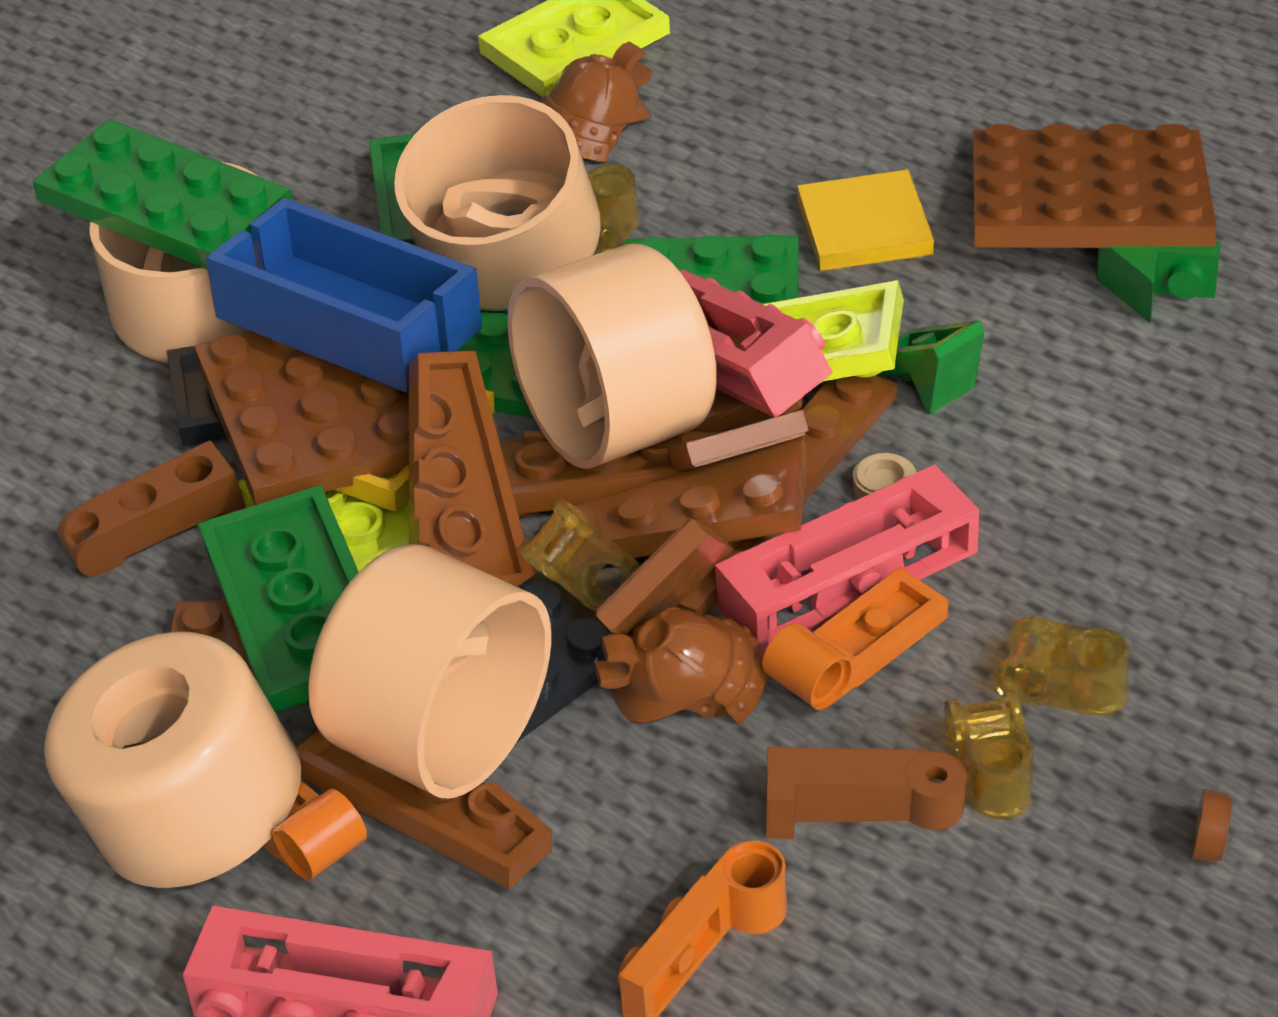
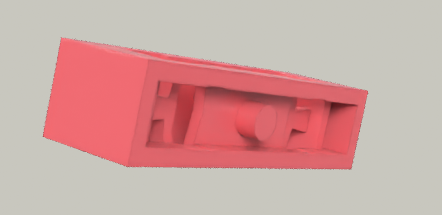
[680,269,833,418]
[715,464,979,649]
[183,906,498,1017]

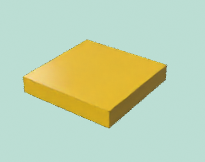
[797,169,934,271]

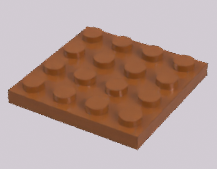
[973,124,1217,248]
[194,332,499,505]

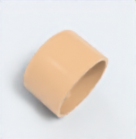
[394,95,601,312]
[89,162,258,364]
[508,244,717,469]
[308,544,551,799]
[44,632,301,888]

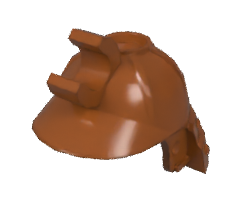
[540,41,653,163]
[594,607,767,725]

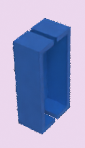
[206,198,482,393]

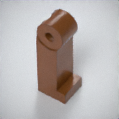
[57,440,246,577]
[766,747,968,839]

